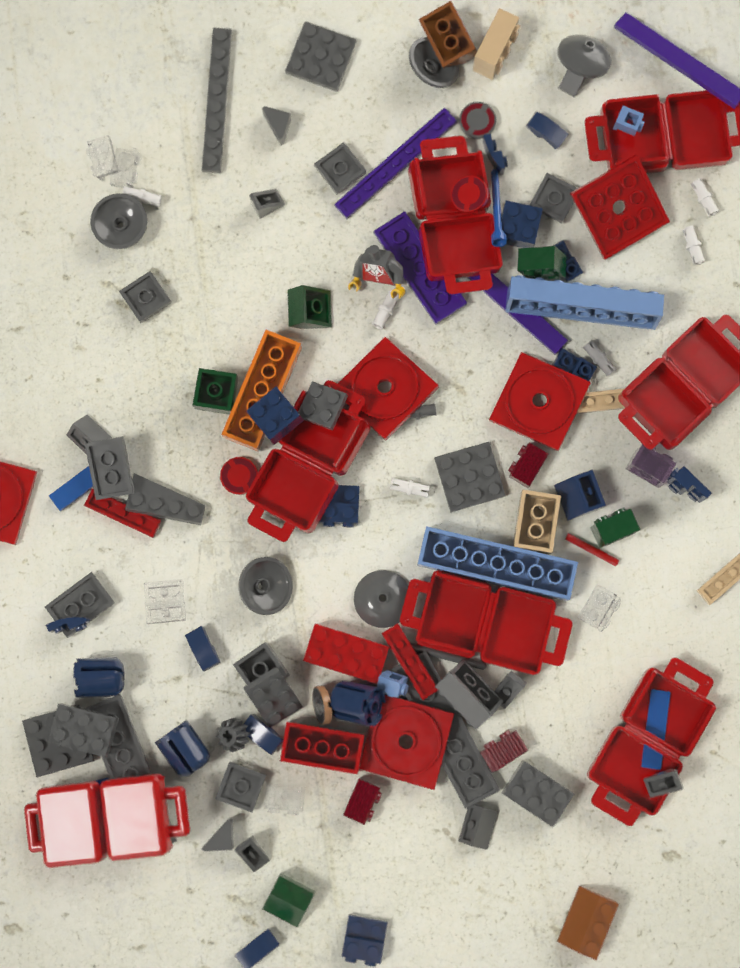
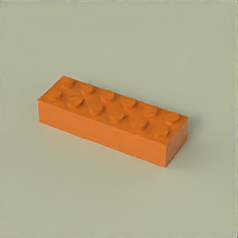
[221,329,302,452]

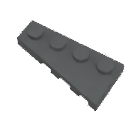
[125,473,205,525]

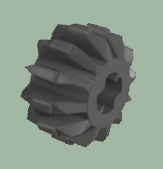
[216,718,250,752]

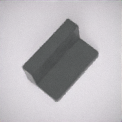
[66,415,112,455]
[458,804,498,850]

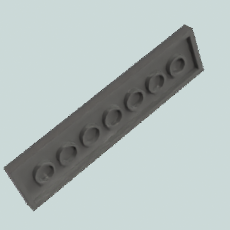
[392,651,500,809]
[85,694,177,843]

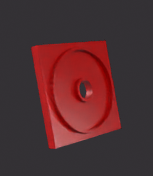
[570,155,670,260]
[338,337,439,441]
[489,352,591,452]
[0,462,38,545]
[359,694,455,790]

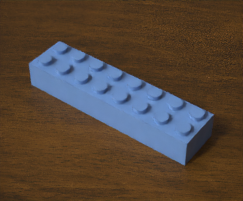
[505,275,664,330]
[417,526,578,601]

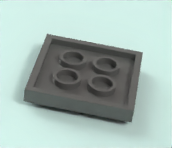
[285,21,357,92]
[434,442,506,513]
[22,704,94,778]

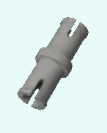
[583,340,616,376]

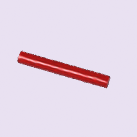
[565,533,619,567]

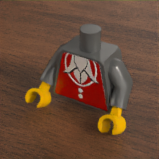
[348,245,405,299]

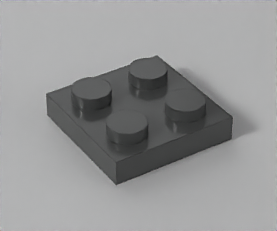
[314,142,366,195]
[529,173,578,223]
[119,271,172,323]
[298,381,348,430]
[215,762,266,813]

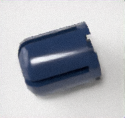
[73,657,125,698]
[329,680,386,726]
[154,720,210,777]

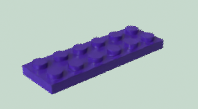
[373,211,467,325]

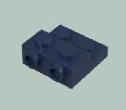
[666,466,712,503]
[319,485,360,528]
[341,914,388,967]

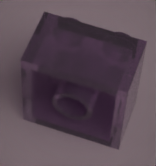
[625,444,676,488]

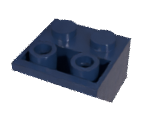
[554,469,606,521]

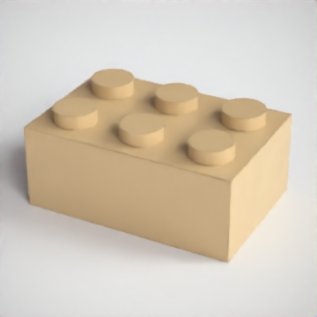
[473,8,520,80]
[513,490,561,555]

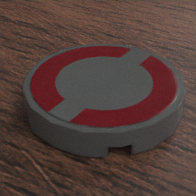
[459,102,496,139]

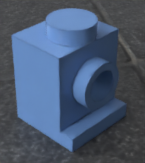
[613,106,645,136]
[377,670,409,697]

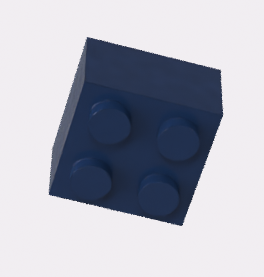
[501,201,543,248]
[246,387,304,445]

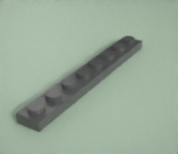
[202,28,232,174]

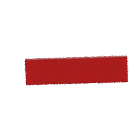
[84,489,162,538]
[381,623,438,700]

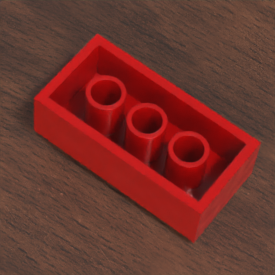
[303,624,389,684]
[280,722,364,775]

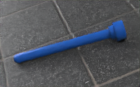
[491,169,507,247]

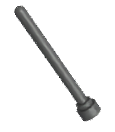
[410,642,487,670]

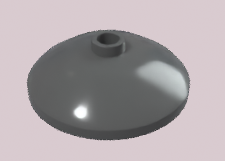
[557,35,611,78]
[409,37,459,88]
[90,193,147,249]
[239,557,293,615]
[354,570,408,628]

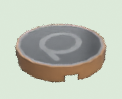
[312,686,332,725]

